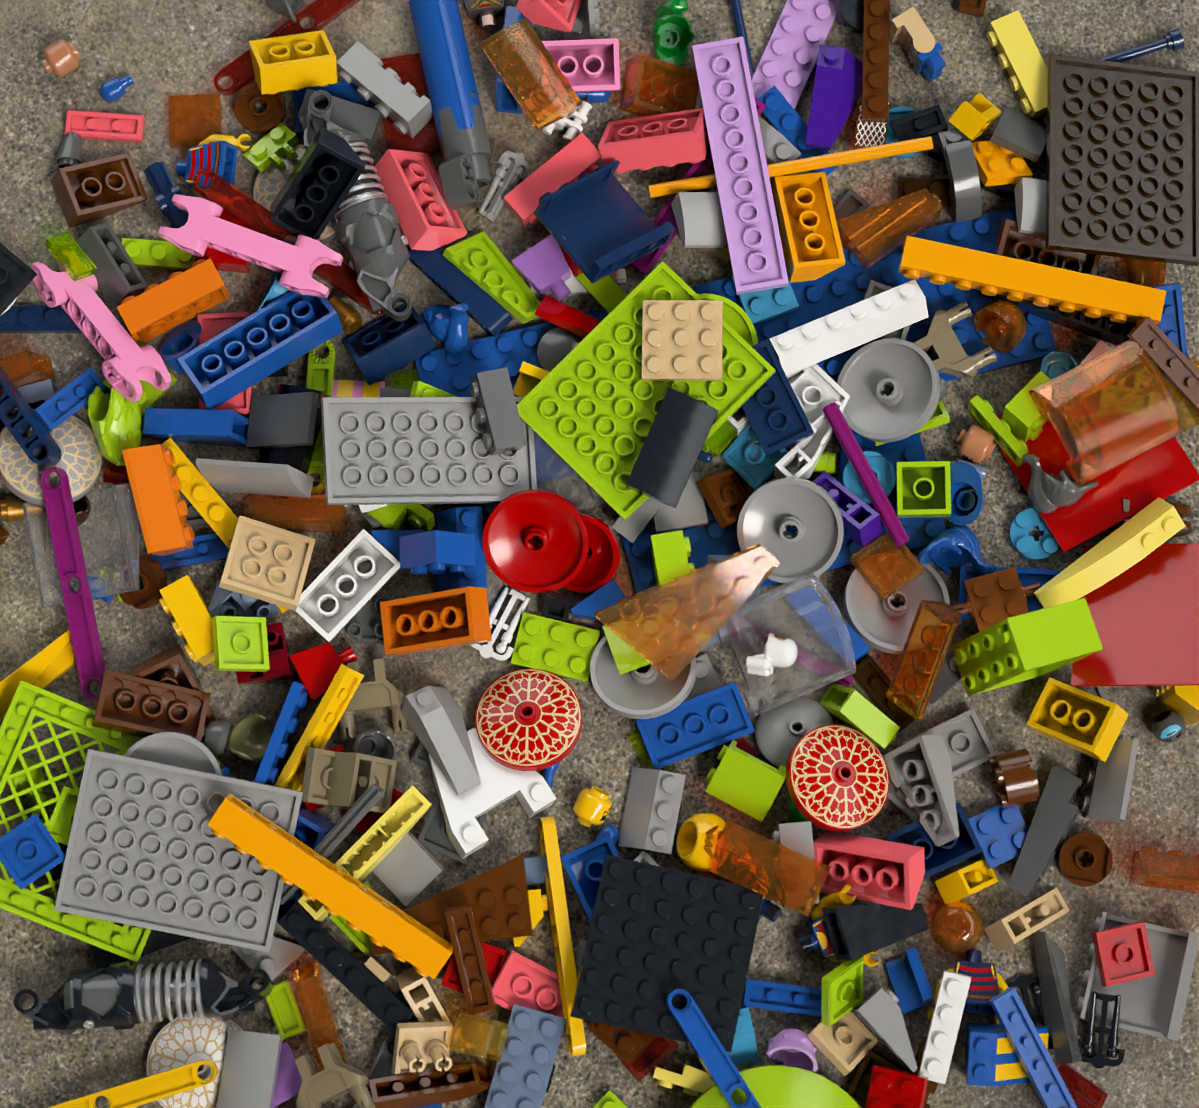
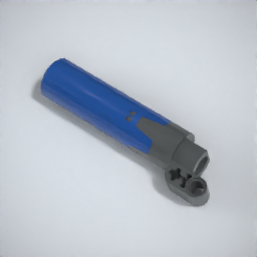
[408,0,493,210]

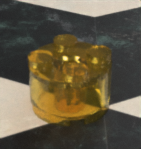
[449,1012,510,1062]

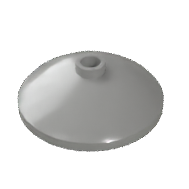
[755,695,834,769]

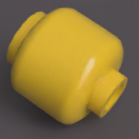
[573,786,612,828]

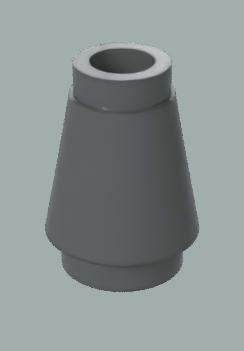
[56,133,82,168]

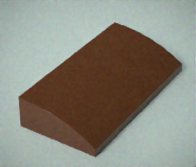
[993,219,1101,276]
[92,670,211,741]

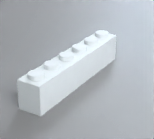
[769,279,929,375]

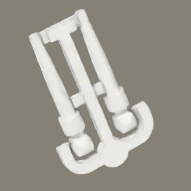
[470,586,530,661]

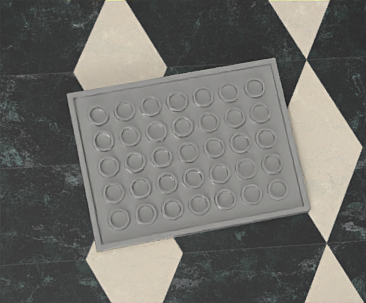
[54,749,303,953]

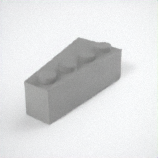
[336,41,433,138]

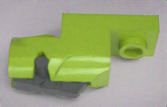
[352,504,435,532]

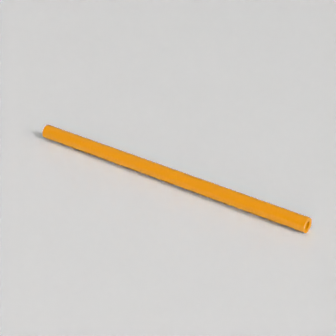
[648,136,933,198]

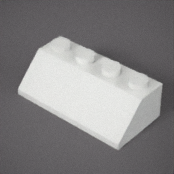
[293,529,400,642]

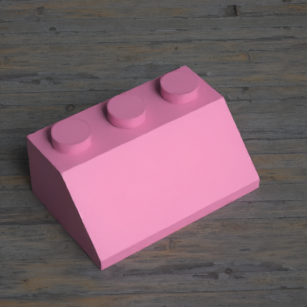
[541,38,620,93]

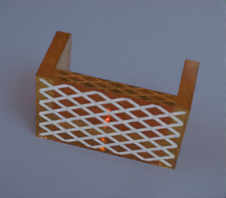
[852,97,891,150]

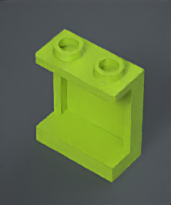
[705,740,786,822]

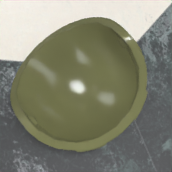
[228,714,274,761]

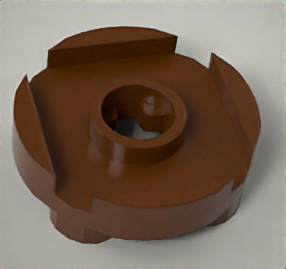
[234,82,286,135]
[117,556,168,609]
[1058,832,1113,887]

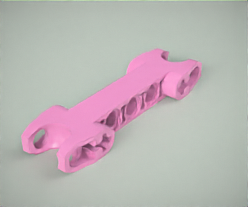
[158,194,343,298]
[31,251,172,403]

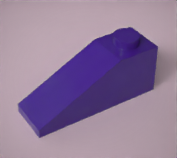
[812,471,882,548]

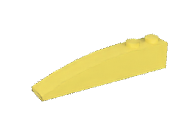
[1034,497,1185,609]
[298,785,432,921]

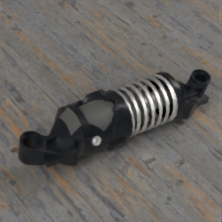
[13,958,273,1035]

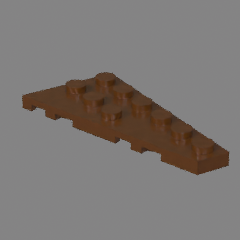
[369,854,533,955]

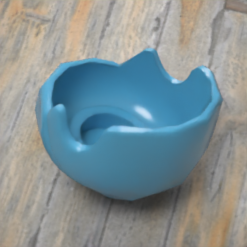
[1038,351,1079,391]

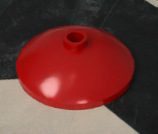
[564,514,620,593]

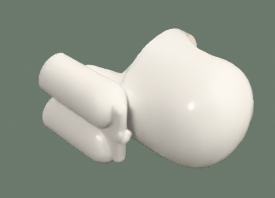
[746,633,798,677]

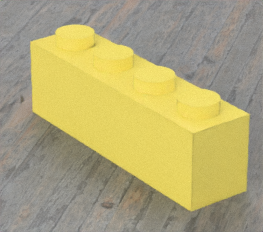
[986,10,1048,119]

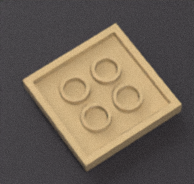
[642,300,723,381]
[219,515,316,611]

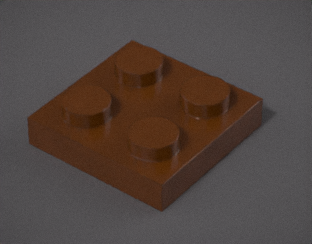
[696,468,750,528]

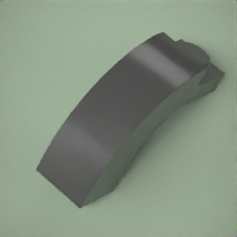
[938,128,982,223]

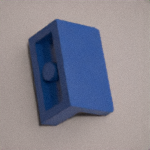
[885,947,934,1014]

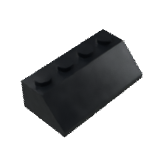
[268,127,366,240]

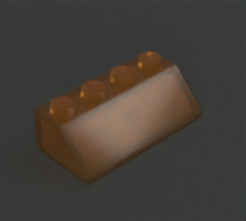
[886,600,961,721]
[710,820,831,917]

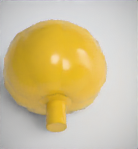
[676,813,738,872]

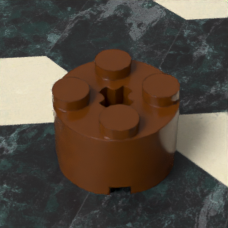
[987,748,1039,808]

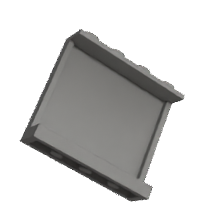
[1076,912,1199,1042]

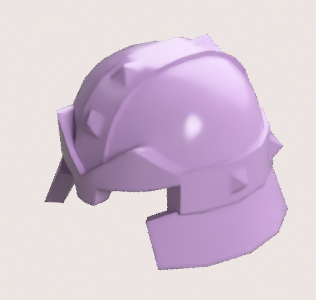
[766,1028,818,1073]

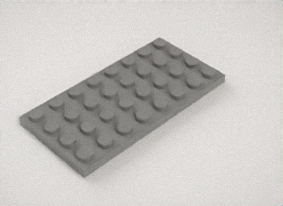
[321,397,537,505]

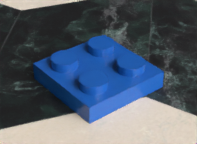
[968,805,1029,870]
[0,814,65,890]

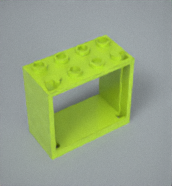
[951,598,1103,697]

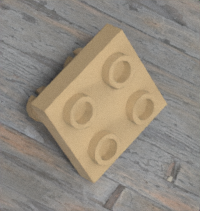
[391,1021,452,1076]

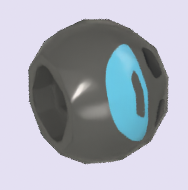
[1151,710,1186,743]

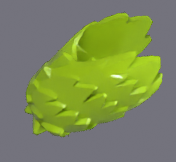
[87,386,142,466]

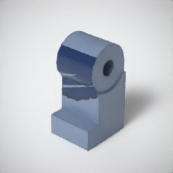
[14,379,57,413]

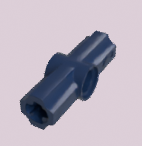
[144,161,189,229]

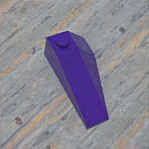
[805,45,862,150]

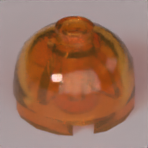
[974,300,1027,353]
[930,899,984,953]

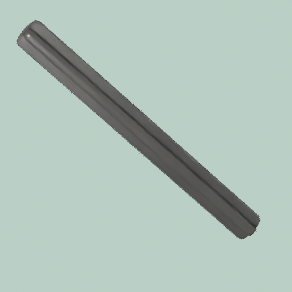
[280,784,384,905]

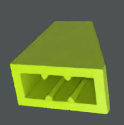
[819,683,900,749]

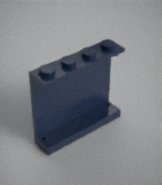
[534,160,676,284]

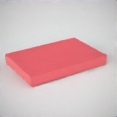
[492,950,564,1018]

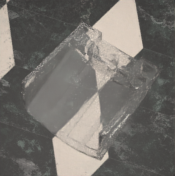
[22,483,139,608]
[711,574,856,717]

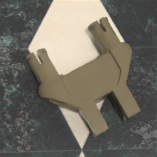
[913,301,997,378]
[339,659,410,741]
[295,1043,376,1108]

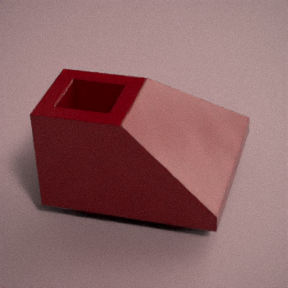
[236,622,294,684]

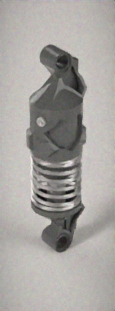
[299,90,412,321]

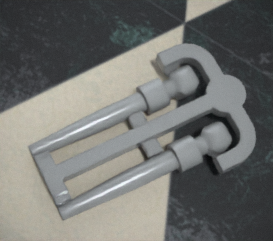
[478,150,529,222]

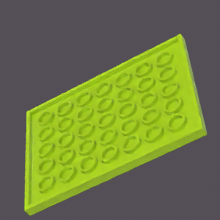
[517,261,776,521]

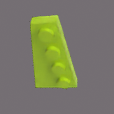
[442,231,541,324]

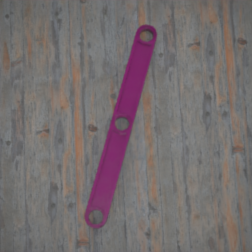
[40,467,106,701]

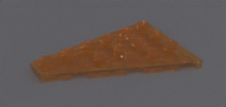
[594,544,780,681]

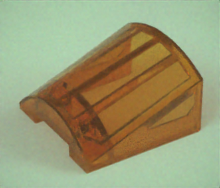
[1029,338,1182,486]

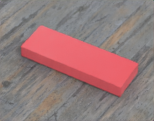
[65,110,145,143]

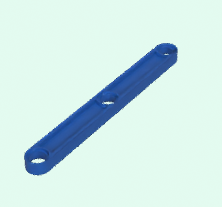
[666,989,761,1108]

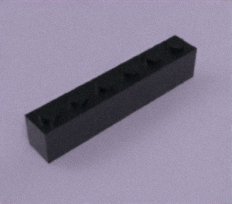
[277,903,415,1034]

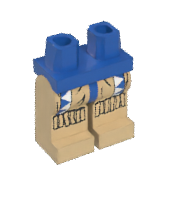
[889,7,946,82]

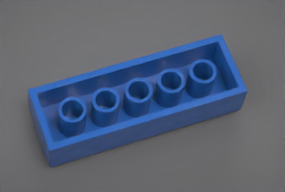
[177,291,344,410]

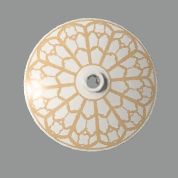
[146,1012,244,1108]

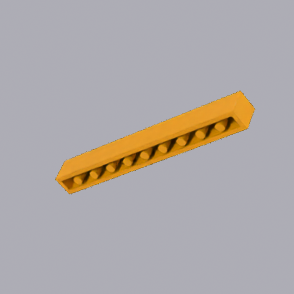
[898,236,1166,325]
[207,793,453,979]

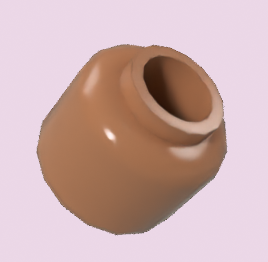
[41,39,82,77]
[956,425,997,463]

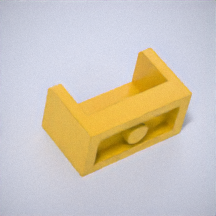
[948,93,1002,140]

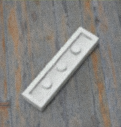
[918,970,971,1084]

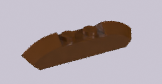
[366,1062,493,1108]

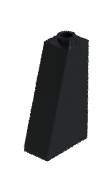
[822,903,929,960]

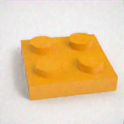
[971,141,1033,186]

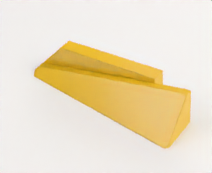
[0,629,76,721]

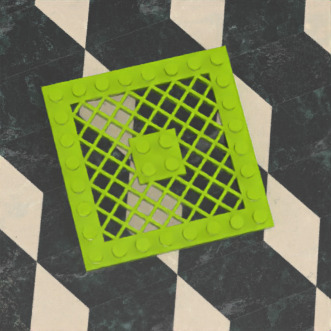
[0,680,221,963]

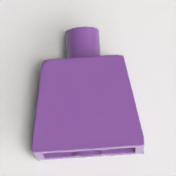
[512,235,571,301]

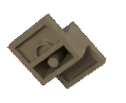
[301,747,397,814]

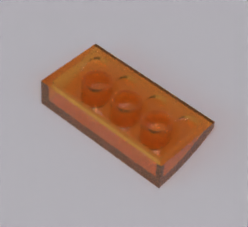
[480,18,583,131]

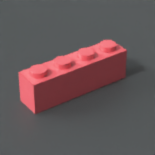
[503,132,603,227]

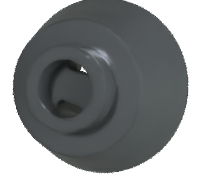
[201,720,232,755]

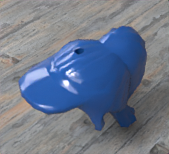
[422,303,469,355]
[917,525,996,576]

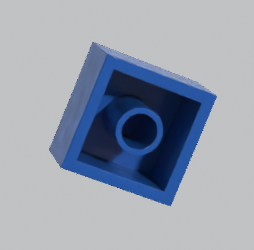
[399,530,476,576]

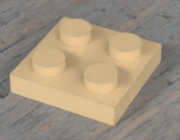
[807,1011,879,1076]

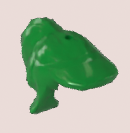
[652,0,695,68]

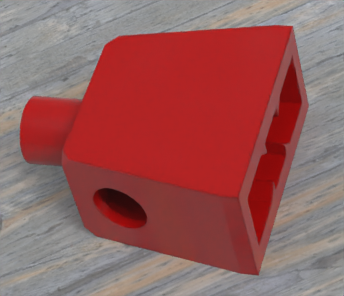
[289,643,358,704]

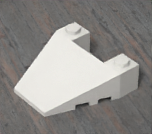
[722,364,850,480]
[428,728,557,859]

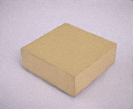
[364,957,392,982]

